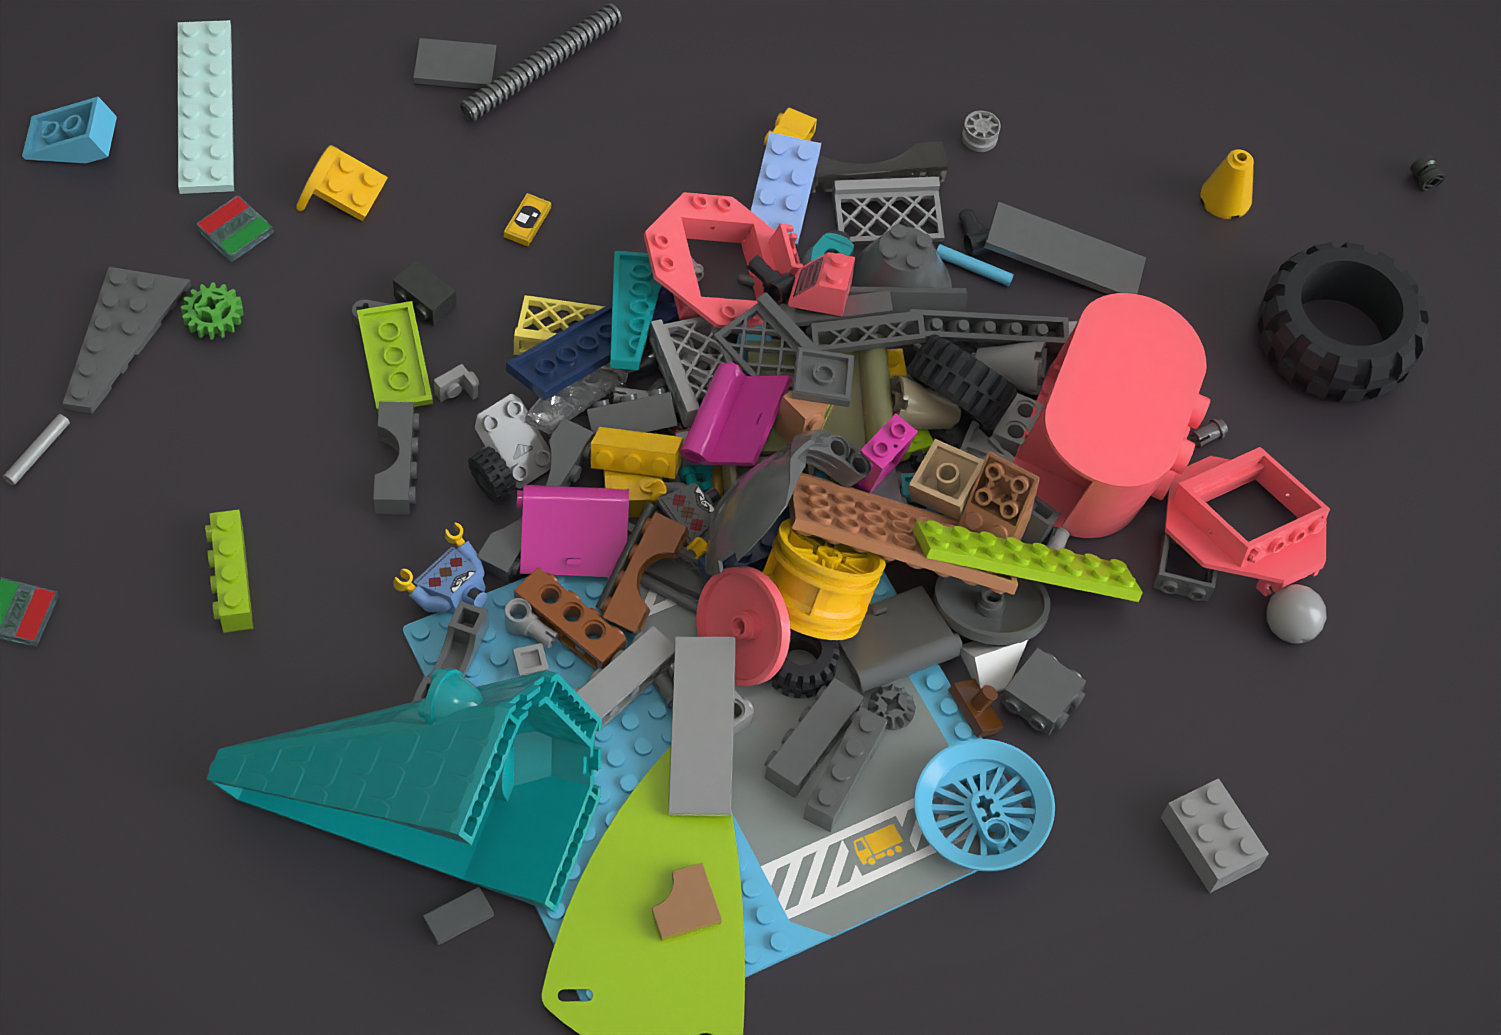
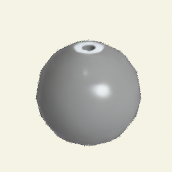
[1266,584,1327,644]

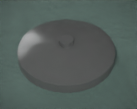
[933,576,1050,645]

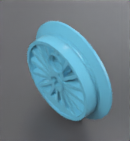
[914,739,1055,871]

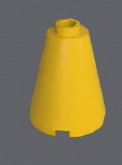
[1200,149,1254,219]

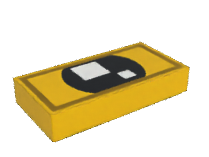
[504,193,551,247]

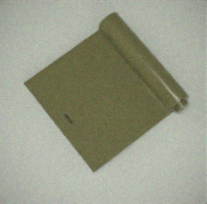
[747,333,896,454]

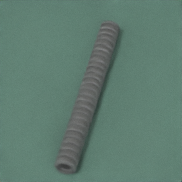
[460,3,622,122]

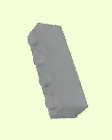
[574,626,675,734]

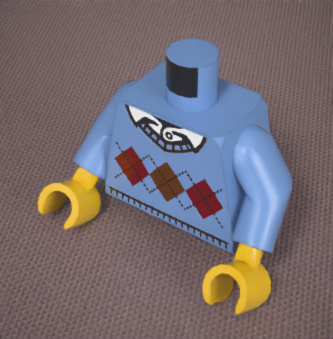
[393,523,487,614]

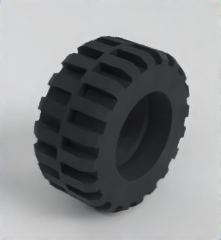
[907,334,1017,428]

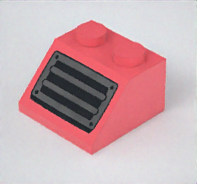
[788,252,855,316]

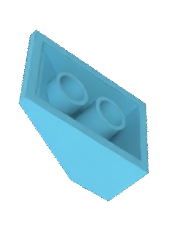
[22,97,117,163]

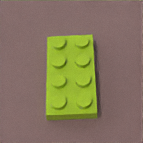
[357,301,433,414]

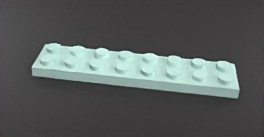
[178,20,234,194]

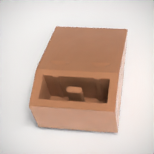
[958,451,1040,541]

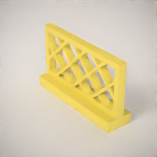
[514,295,615,369]

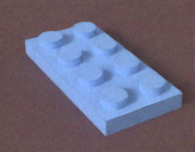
[751,132,821,247]

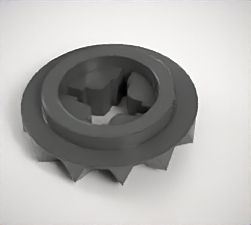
[868,684,916,730]

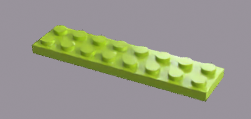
[913,520,1143,602]

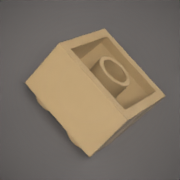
[909,439,984,521]

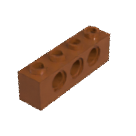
[514,567,626,671]

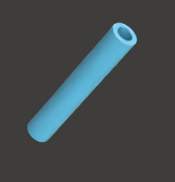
[937,244,1014,287]

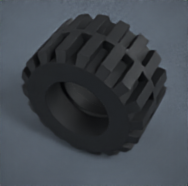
[768,629,839,698]

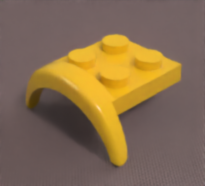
[296,145,388,222]

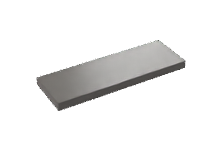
[669,637,736,816]

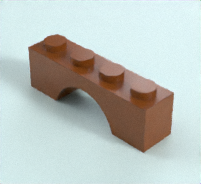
[602,512,690,636]

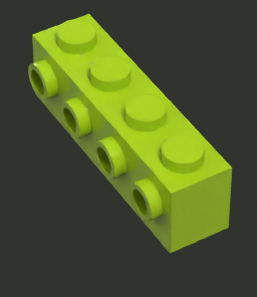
[205,510,253,633]

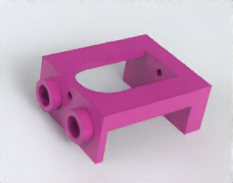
[853,413,918,493]

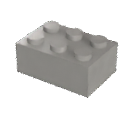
[1161,778,1269,893]

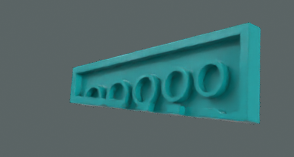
[610,251,662,370]

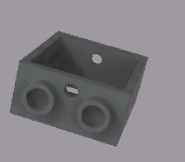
[1152,527,1218,602]

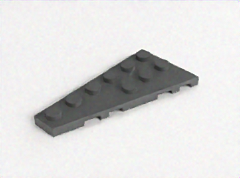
[63,267,191,414]

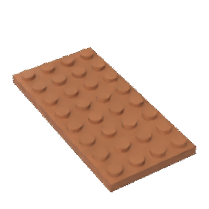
[788,473,1018,595]

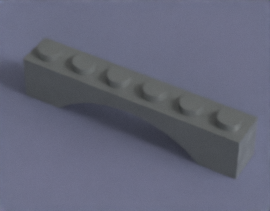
[477,418,594,583]

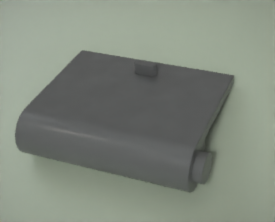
[838,586,963,693]

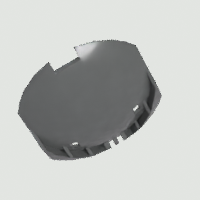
[705,429,872,576]

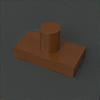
[948,678,1004,738]

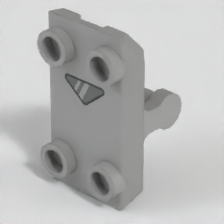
[475,394,551,488]

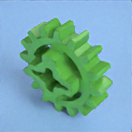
[181,282,244,340]

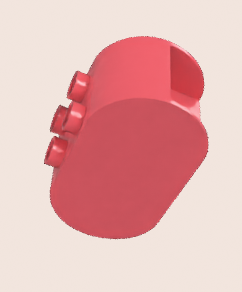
[1013,293,1210,538]

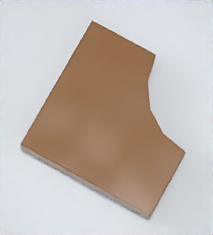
[652,863,722,941]

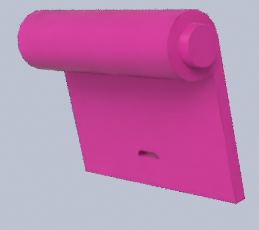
[680,362,792,466]
[517,485,629,577]

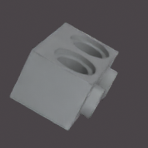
[992,393,1044,456]

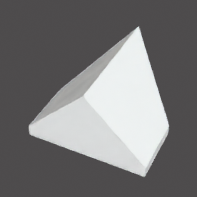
[959,640,1028,693]

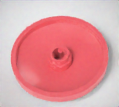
[696,566,790,686]

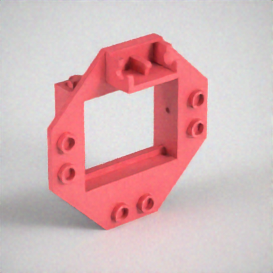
[643,192,804,329]
[1165,447,1330,596]

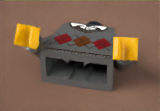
[644,478,721,560]

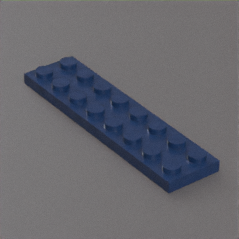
[506,286,703,400]

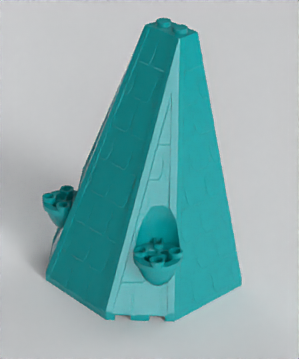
[206,668,602,913]

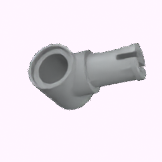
[505,598,559,649]

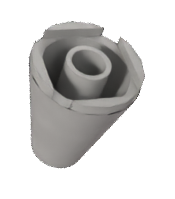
[972,341,1047,396]

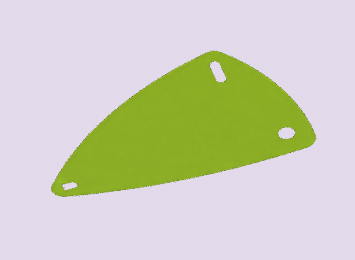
[542,746,745,1035]

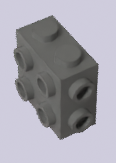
[1000,648,1086,736]

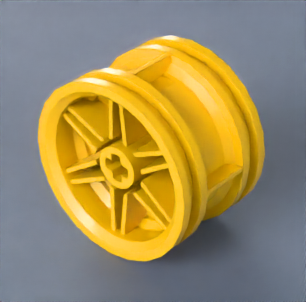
[762,518,886,640]

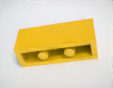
[591,427,683,479]

